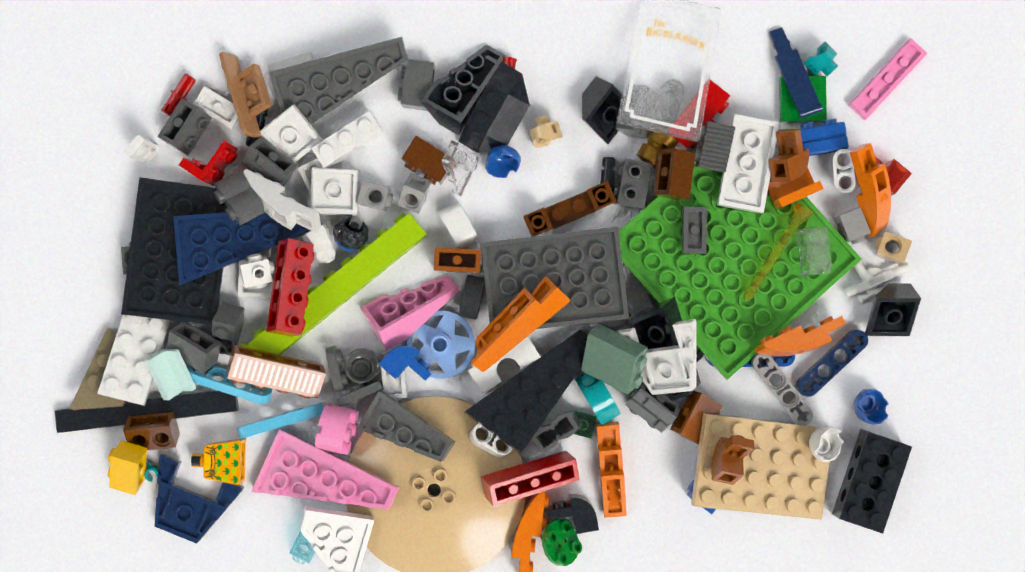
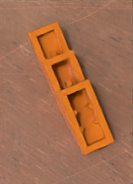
[596,421,627,518]

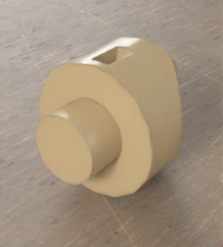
[529,115,563,148]

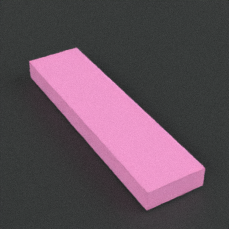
[848,38,927,120]

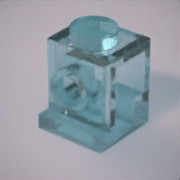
[289,531,316,564]

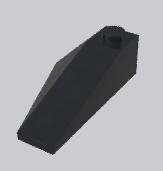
[421,44,506,135]

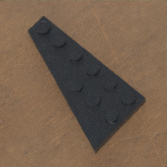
[464,329,588,454]

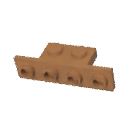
[219,52,272,138]

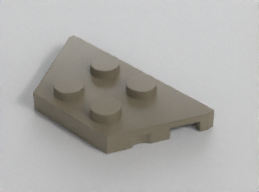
[69,327,126,411]

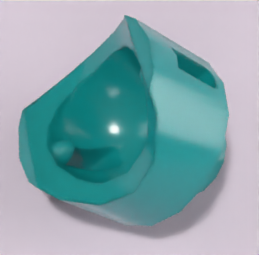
[803,41,838,76]

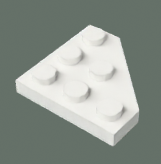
[300,506,374,572]

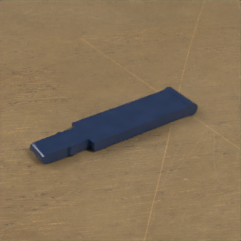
[769,27,823,118]

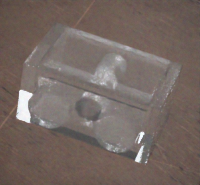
[797,227,832,276]

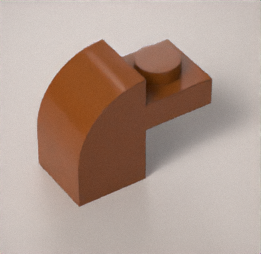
[768,129,809,182]
[711,435,754,485]

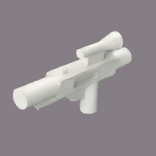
[844,261,910,304]

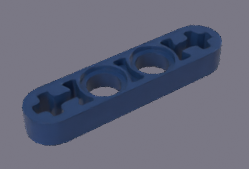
[796,330,869,397]

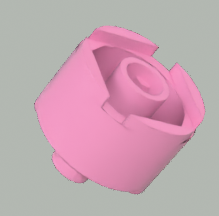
[315,404,359,455]

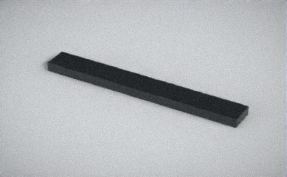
[54,390,239,433]

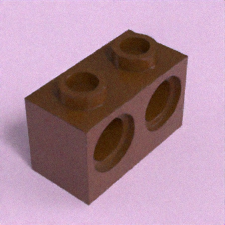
[123,412,180,450]

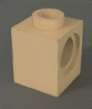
[874,231,912,265]

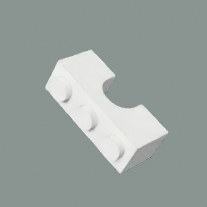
[311,111,384,168]
[468,336,541,394]

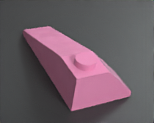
[360,276,459,351]

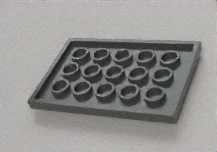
[481,227,629,329]

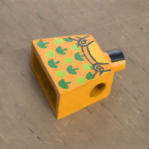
[191,438,246,485]

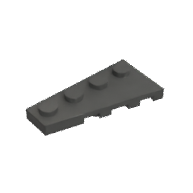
[356,391,456,462]

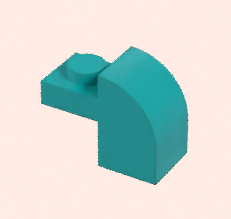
[575,373,621,425]

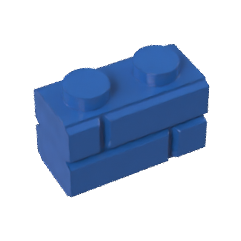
[800,119,849,156]

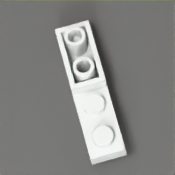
[243,169,321,233]

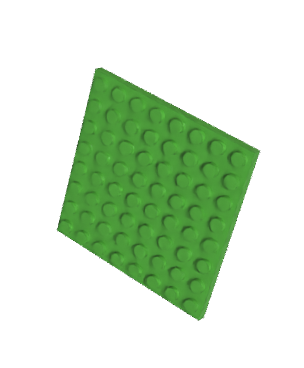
[619,163,862,380]

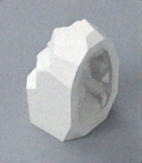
[302,224,336,264]

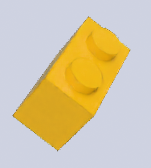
[107,440,147,495]

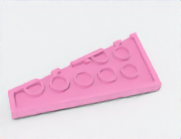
[251,429,400,509]

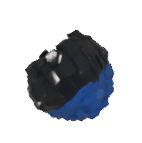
[333,215,369,252]

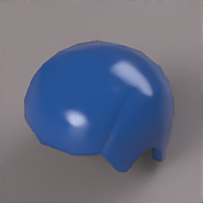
[485,145,521,178]
[853,388,889,425]

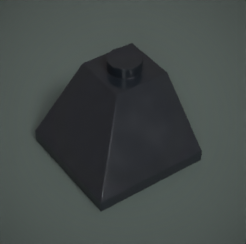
[582,76,624,145]
[865,283,921,336]

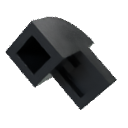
[548,494,599,534]

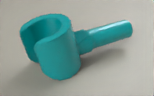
[144,460,159,482]

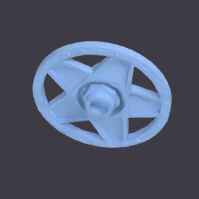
[407,311,475,379]

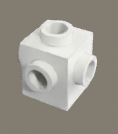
[238,254,275,288]

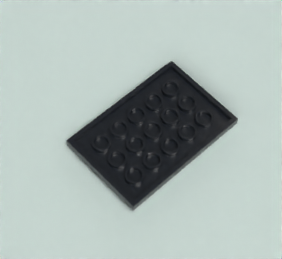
[121,177,227,325]

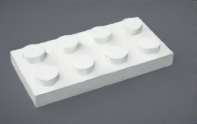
[717,114,780,214]
[97,315,171,406]

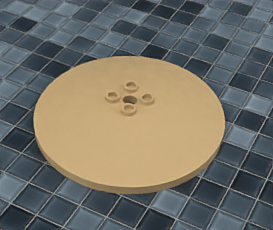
[346,396,525,572]

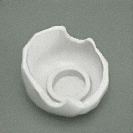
[809,426,844,462]

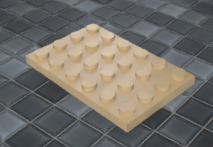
[691,413,830,520]

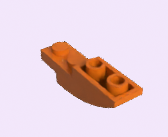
[849,143,891,238]
[754,316,846,356]
[511,491,549,572]

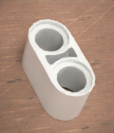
[833,149,859,193]
[438,201,479,249]
[469,424,512,457]

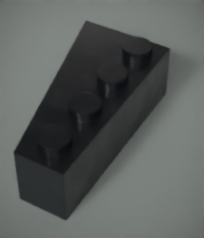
[628,296,701,401]

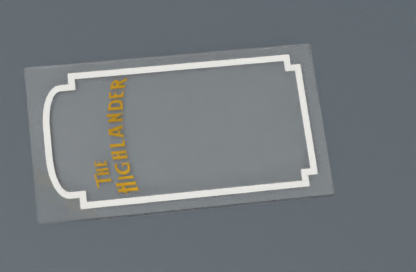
[616,0,722,142]

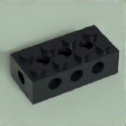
[832,429,912,534]

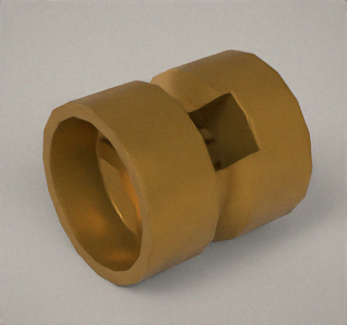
[636,127,678,169]

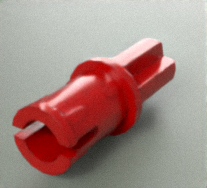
[161,73,196,116]

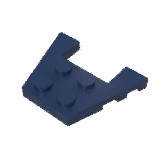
[154,454,244,544]

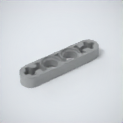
[751,353,813,426]

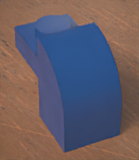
[378,346,432,381]

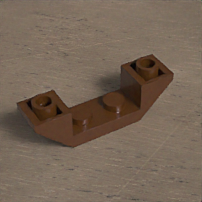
[523,181,616,237]

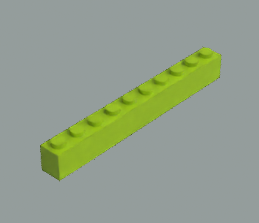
[239,213,428,355]

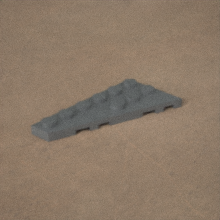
[269,36,409,124]

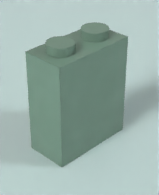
[581,324,648,395]

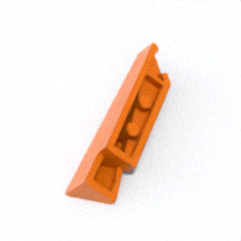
[471,276,570,372]

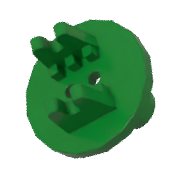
[540,520,582,566]

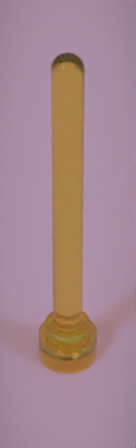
[743,203,813,301]

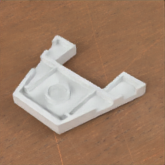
[616,319,696,395]

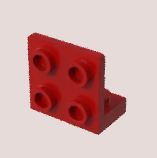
[179,140,238,186]

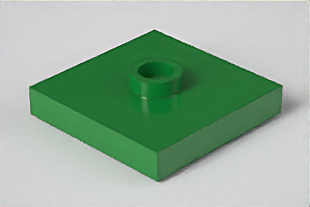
[779,76,827,123]

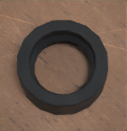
[459,275,485,320]

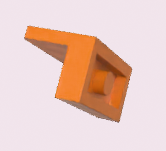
[768,167,824,209]

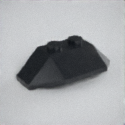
[458,62,530,153]

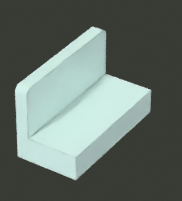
[145,349,196,400]

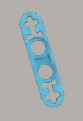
[187,364,272,404]
[237,402,323,439]

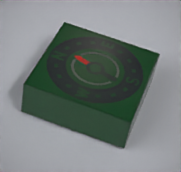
[574,410,597,439]

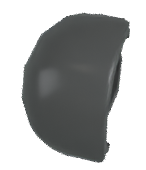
[345,348,379,384]

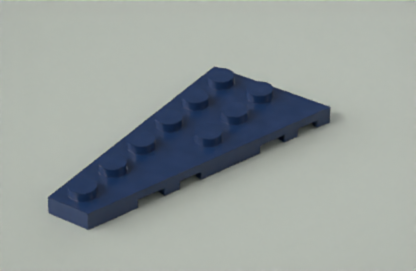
[173,206,311,286]

